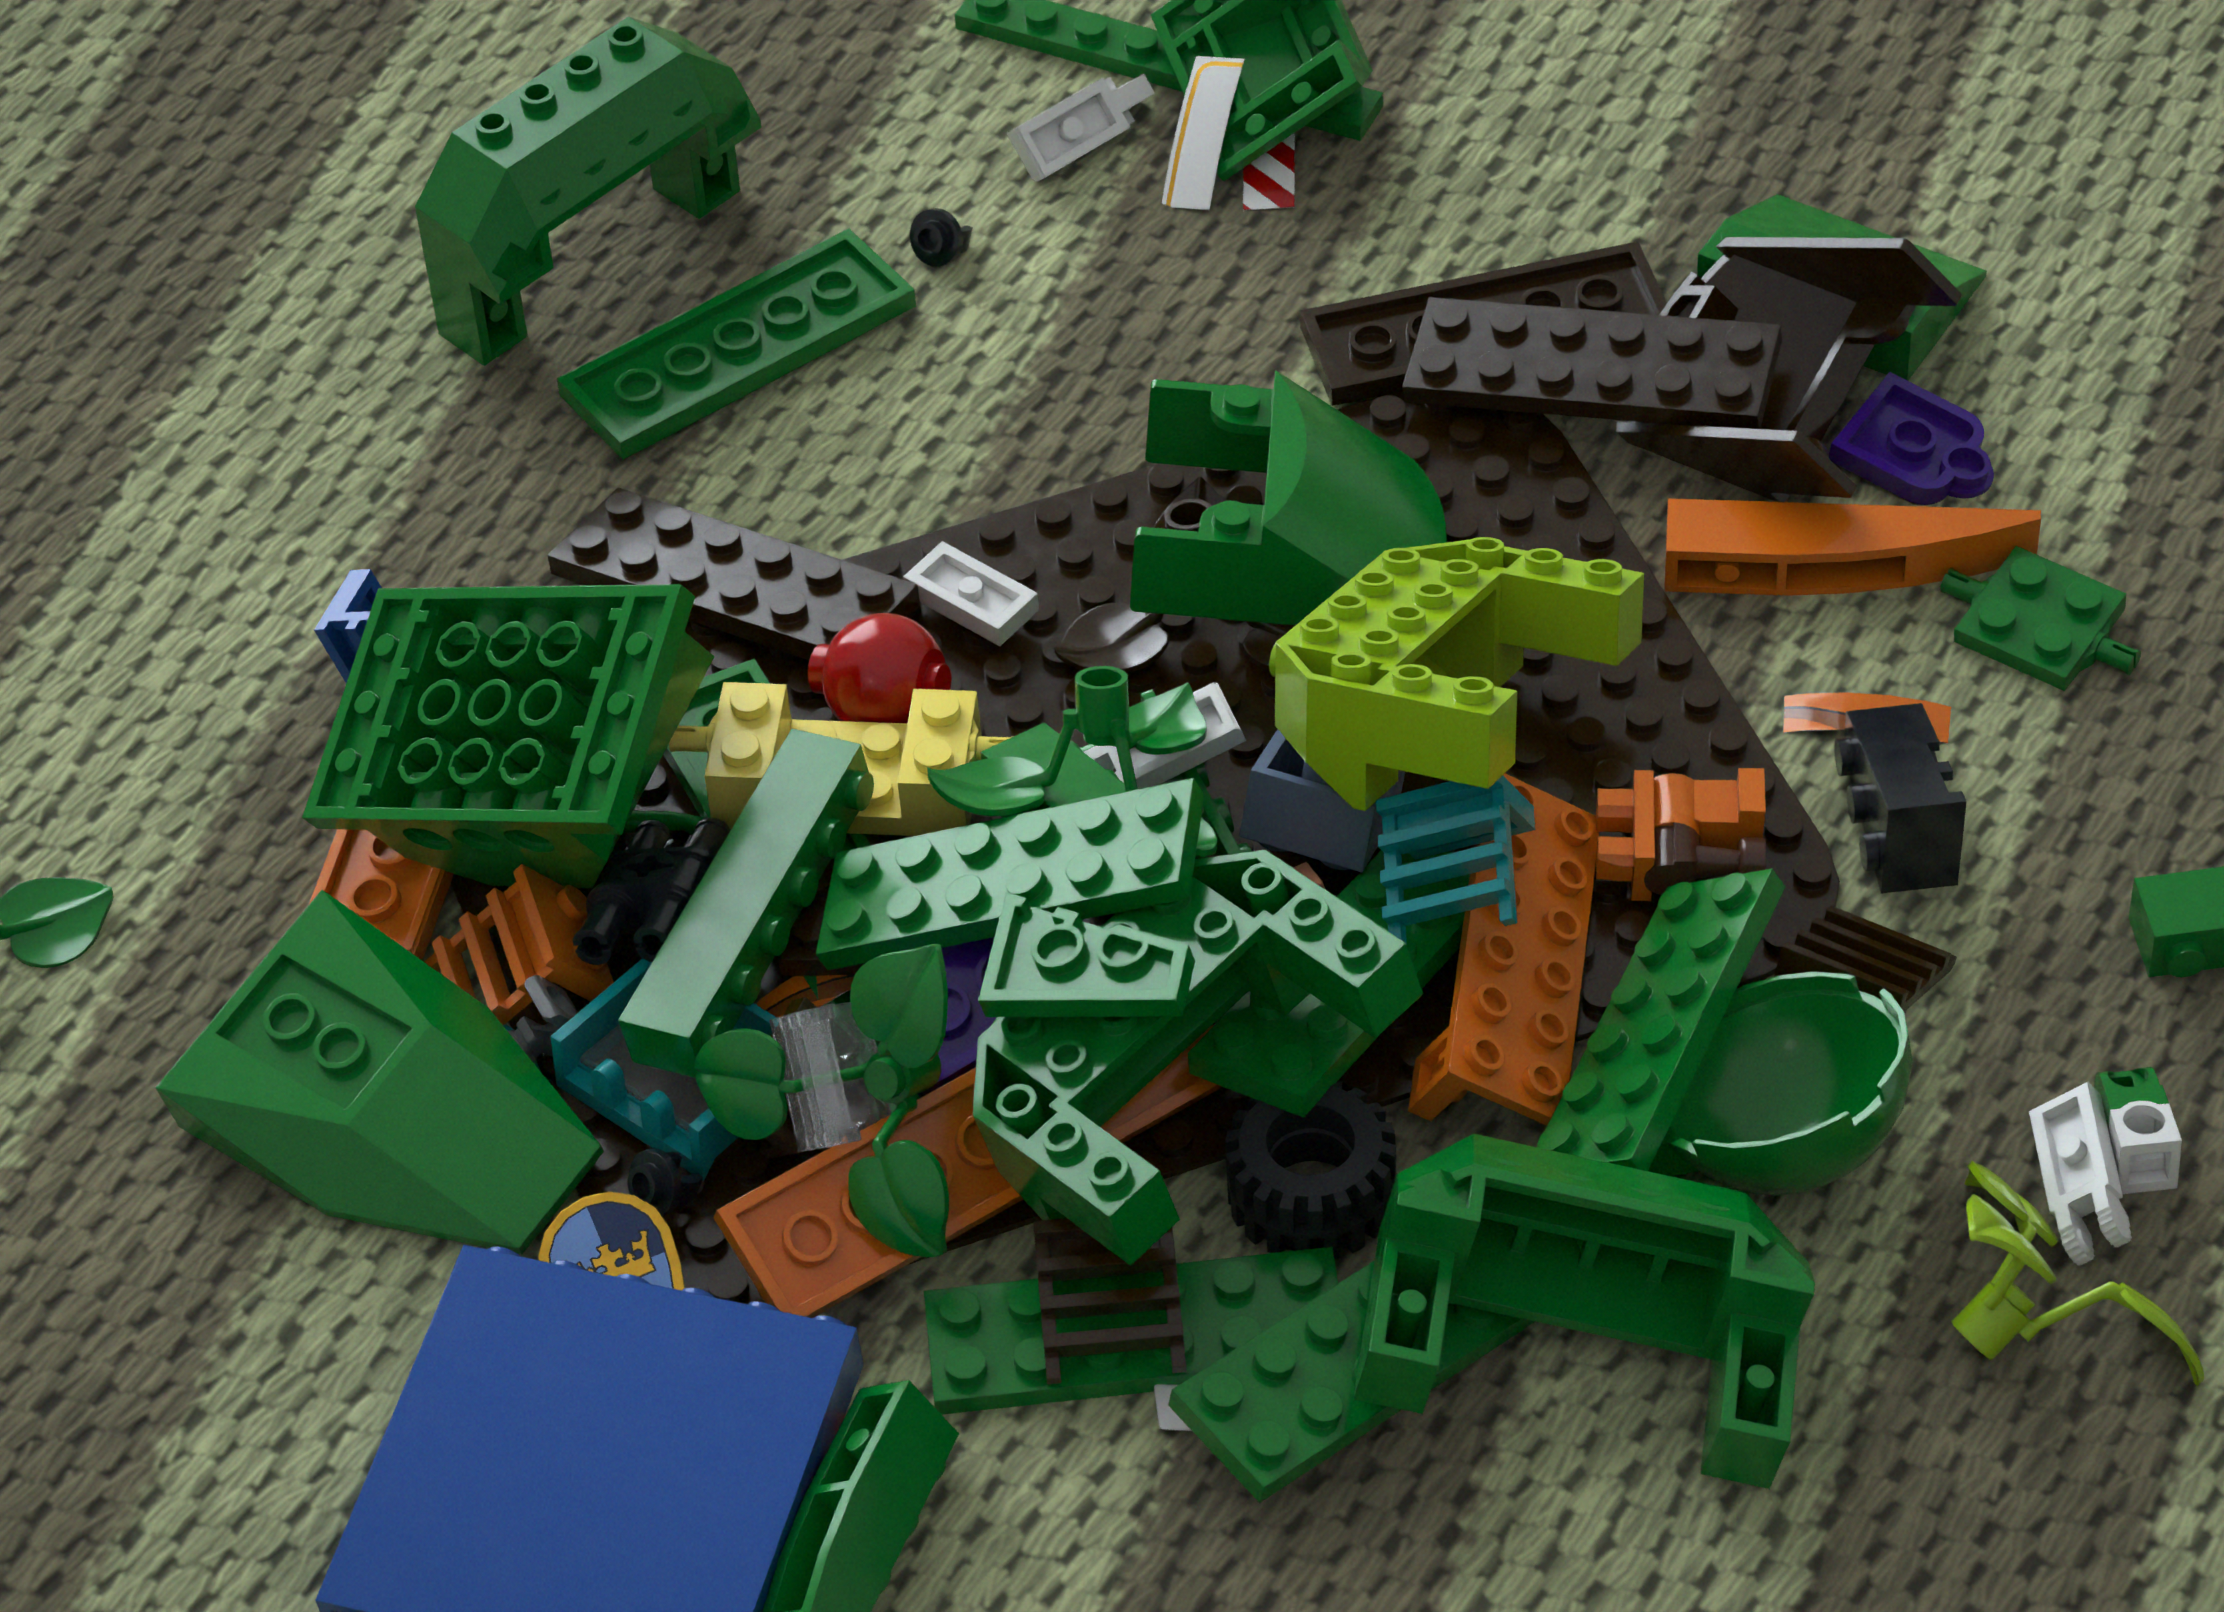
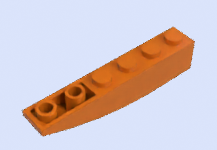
[1664,498,2041,596]

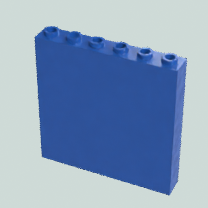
[315,1244,864,1612]

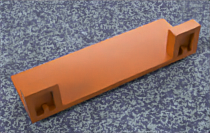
[1408,773,1600,1126]

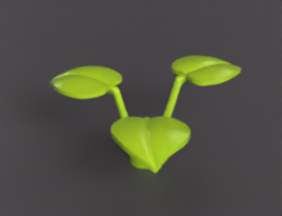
[1951,1161,2204,1386]

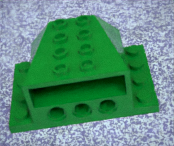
[302,584,715,889]

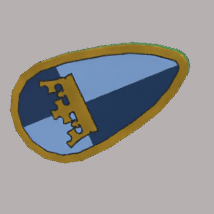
[538,1192,685,1290]

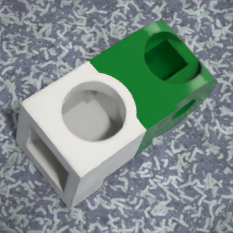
[2094,1067,2182,1194]

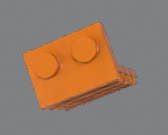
[424,864,614,1025]

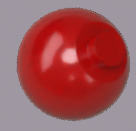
[808,613,952,724]

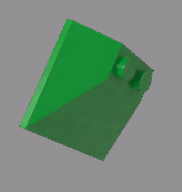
[1150,0,1373,181]

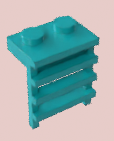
[1376,775,1535,945]

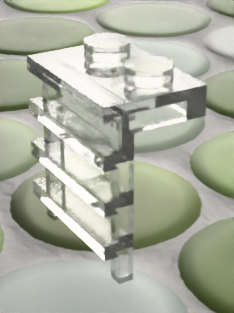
[770,1001,891,1152]

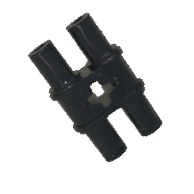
[573,817,731,965]

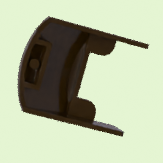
[1616,237,1962,502]

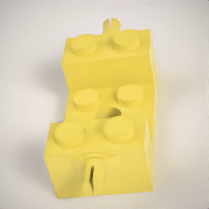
[669,682,1014,836]

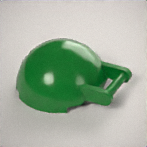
[1648,972,1913,1195]

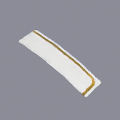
[1162,56,1245,210]

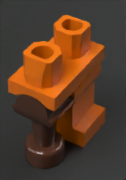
[1596,768,1766,901]

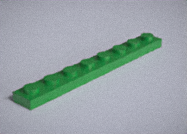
[954,0,1383,141]

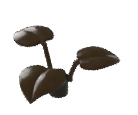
[1054,477,1295,673]

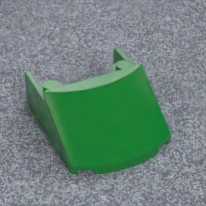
[1130,370,1446,625]

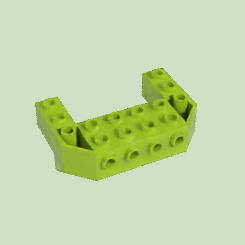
[1269,537,1644,811]

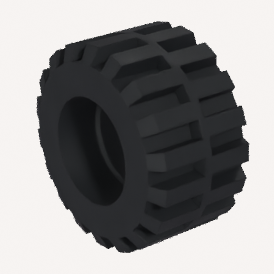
[1225,1081,1396,1259]

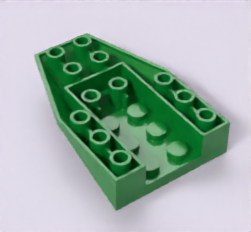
[155,890,604,1255]

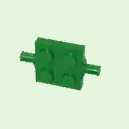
[1940,546,2141,691]

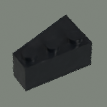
[1834,703,1967,894]

